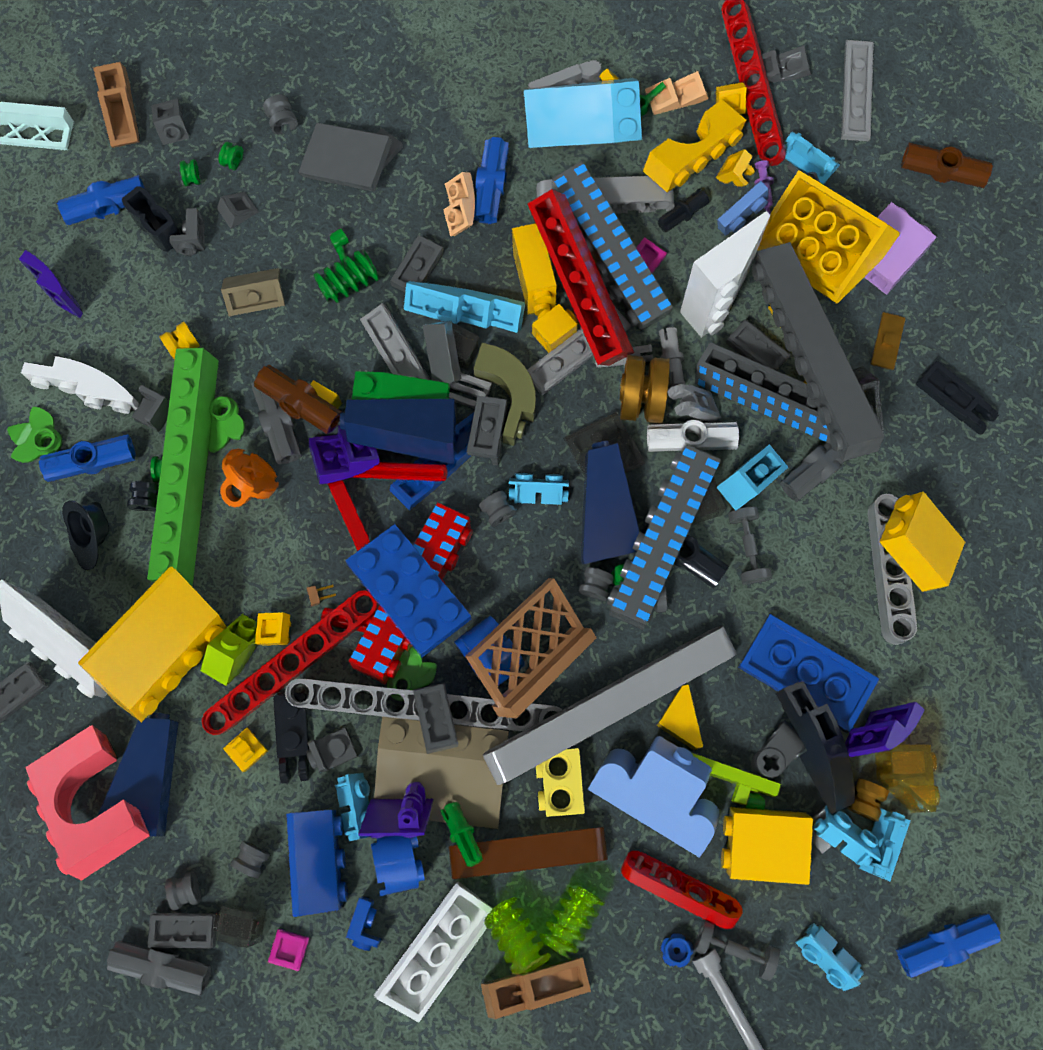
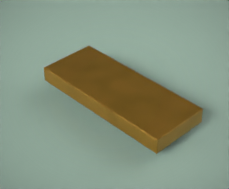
[871,312,905,370]

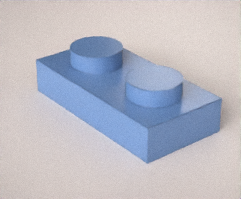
[717,181,769,236]

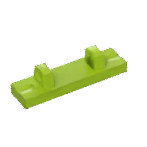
[692,753,781,805]

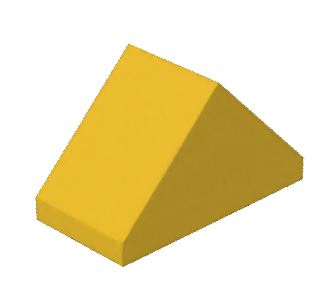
[656,684,703,750]

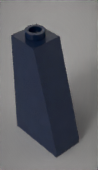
[340,399,456,464]
[581,441,639,565]
[98,713,178,837]

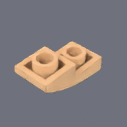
[444,172,475,236]

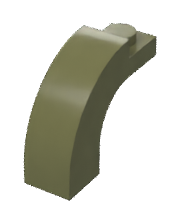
[474,343,536,446]

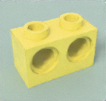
[536,748,585,817]

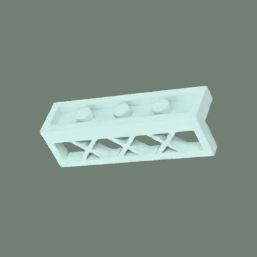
[0,102,74,150]

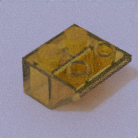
[875,745,940,813]

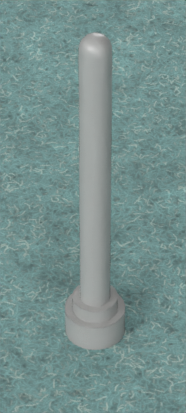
[692,947,764,1050]

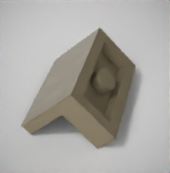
[221,268,285,316]

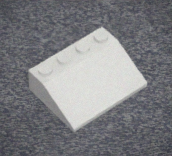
[680,211,770,338]
[0,579,107,698]

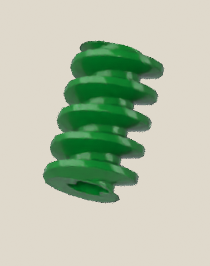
[314,250,379,303]

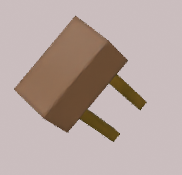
[307,585,336,606]

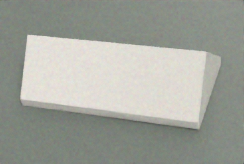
[374,881,498,1022]

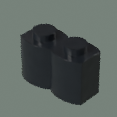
[122,186,182,252]

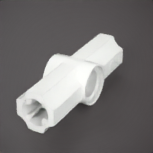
[647,420,739,452]

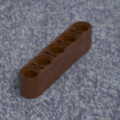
[448,827,608,879]

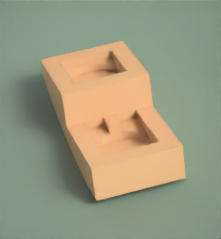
[645,71,708,115]

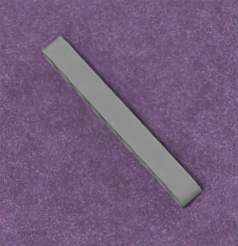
[482,625,737,785]
[285,678,562,731]

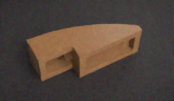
[93,62,139,148]
[481,957,591,1019]

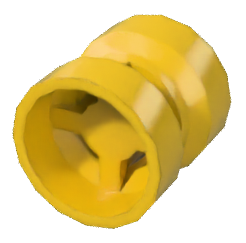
[159,322,200,360]

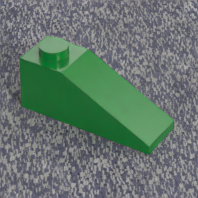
[352,371,450,400]

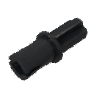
[658,189,709,232]

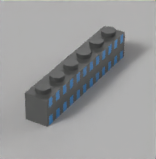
[552,161,673,331]
[695,342,877,444]
[607,445,721,630]

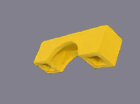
[643,100,746,193]

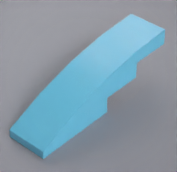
[404,281,525,333]

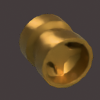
[847,779,889,822]

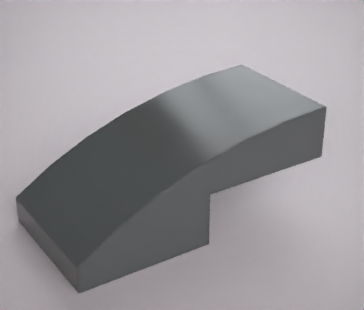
[749,46,811,84]

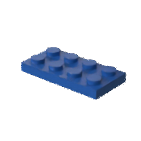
[345,524,472,657]
[738,614,879,733]

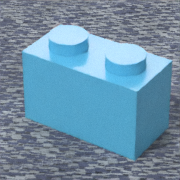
[717,444,788,511]

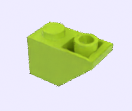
[200,614,258,686]

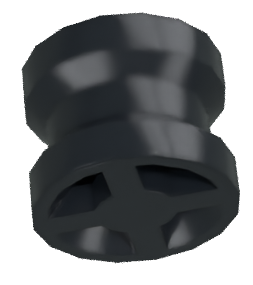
[127,481,159,512]

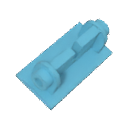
[785,132,840,185]
[509,473,569,505]
[335,773,370,842]
[813,805,881,866]
[859,808,911,882]
[795,923,864,991]

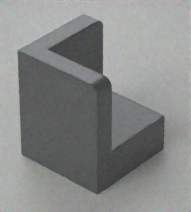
[132,385,169,432]

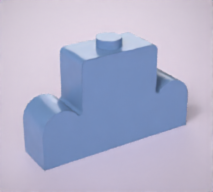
[588,736,720,858]

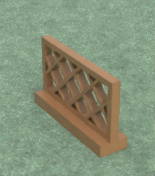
[465,578,597,718]

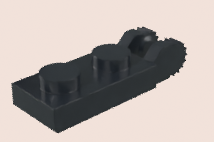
[915,361,999,435]
[273,692,309,784]

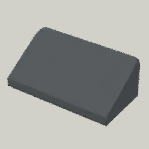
[423,321,462,383]

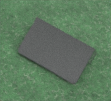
[467,396,509,466]

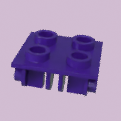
[358,782,434,838]

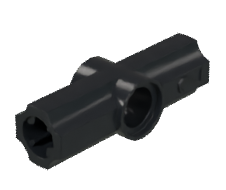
[642,523,730,589]

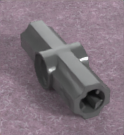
[251,382,302,465]
[780,443,845,502]
[107,940,211,995]

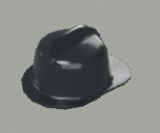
[62,500,109,571]

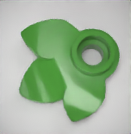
[209,397,245,453]
[7,407,63,463]
[387,646,437,701]

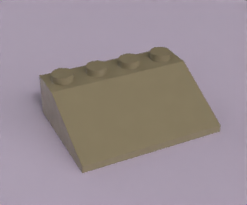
[374,716,509,829]

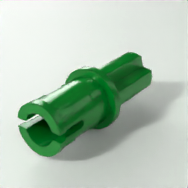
[440,802,483,867]

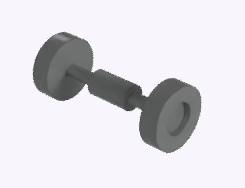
[728,507,772,585]
[694,919,780,981]

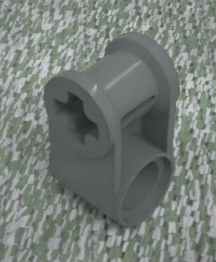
[751,720,805,779]

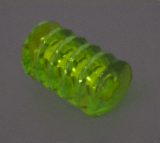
[539,884,605,960]
[484,897,551,975]

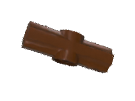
[901,143,993,188]
[254,364,342,434]

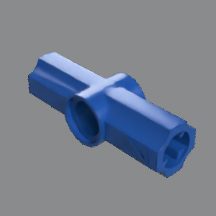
[474,137,509,224]
[57,175,145,226]
[39,434,136,482]
[896,913,1001,978]

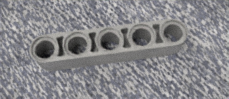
[536,176,674,214]
[867,493,917,645]

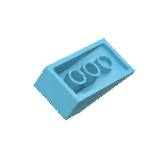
[523,78,642,148]

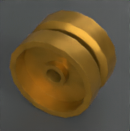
[619,355,670,423]

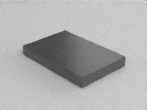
[298,123,393,192]

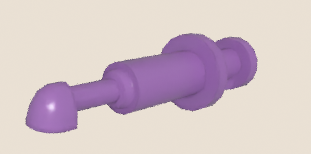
[755,161,774,214]

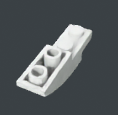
[21,356,140,414]

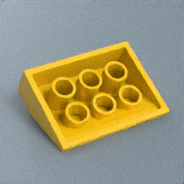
[758,170,901,304]
[78,566,227,723]

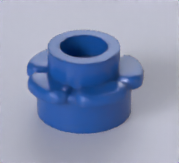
[661,933,693,967]

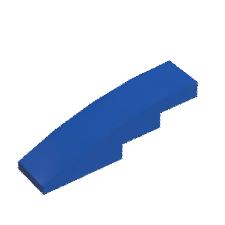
[389,412,474,511]

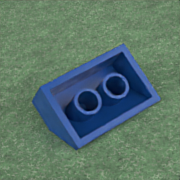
[287,810,348,917]

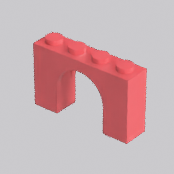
[25,725,150,881]

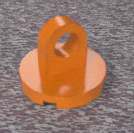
[220,449,279,507]

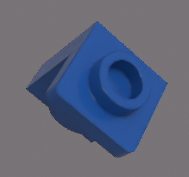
[346,896,382,951]

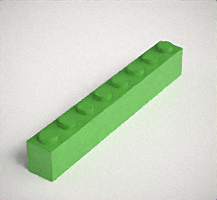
[147,348,219,587]

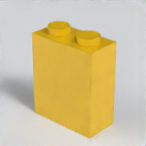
[512,223,556,316]
[879,491,965,592]
[721,807,813,885]

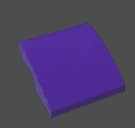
[19,250,83,318]
[309,425,379,484]
[845,702,925,758]

